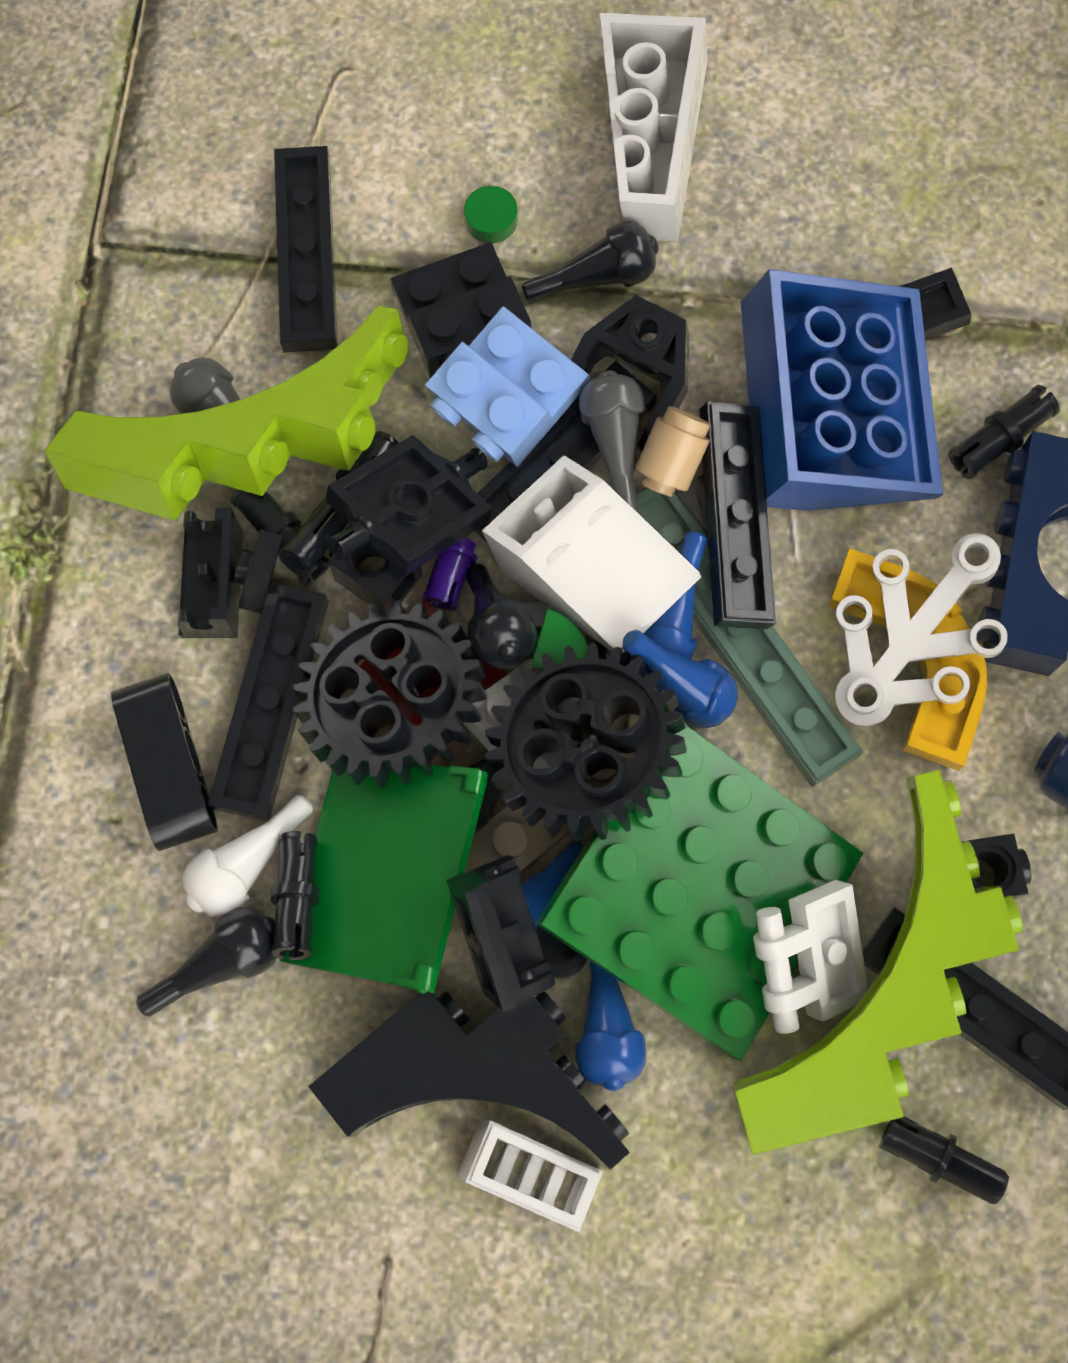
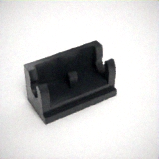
[177,508,243,638]
[446,855,556,1012]

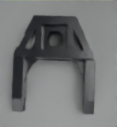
[571,295,690,451]

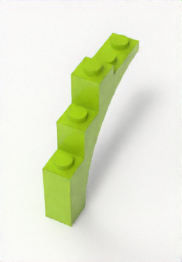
[44,305,409,521]
[733,769,1023,1155]

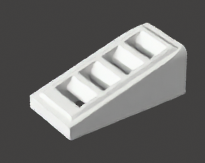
[457,1119,603,1232]

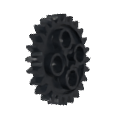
[293,600,487,788]
[485,643,687,842]

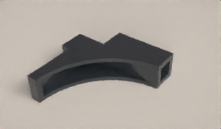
[308,991,630,1170]

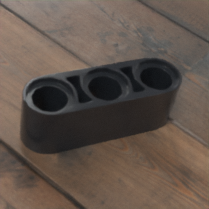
[111,673,218,851]

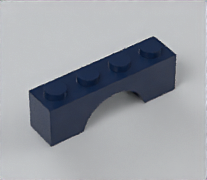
[976,431,1068,676]

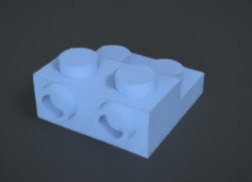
[425,306,590,467]

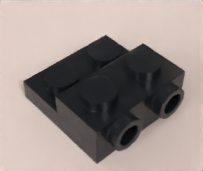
[390,242,531,378]

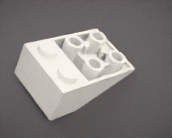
[482,456,701,653]

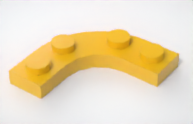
[828,548,987,771]

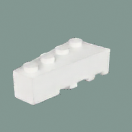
[600,13,708,242]

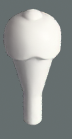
[182,795,313,918]

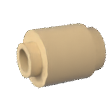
[635,406,711,497]

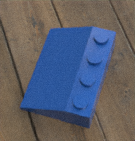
[740,269,943,511]

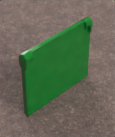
[280,765,489,994]

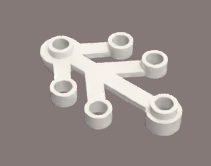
[835,533,1007,727]

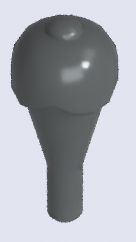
[169,357,289,468]
[579,370,645,514]

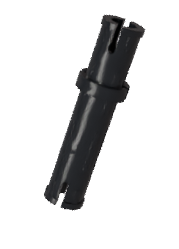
[279,431,399,576]

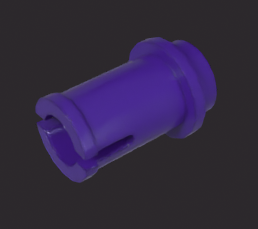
[422,537,478,611]

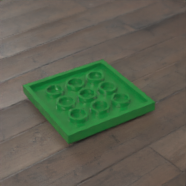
[535,724,864,1061]

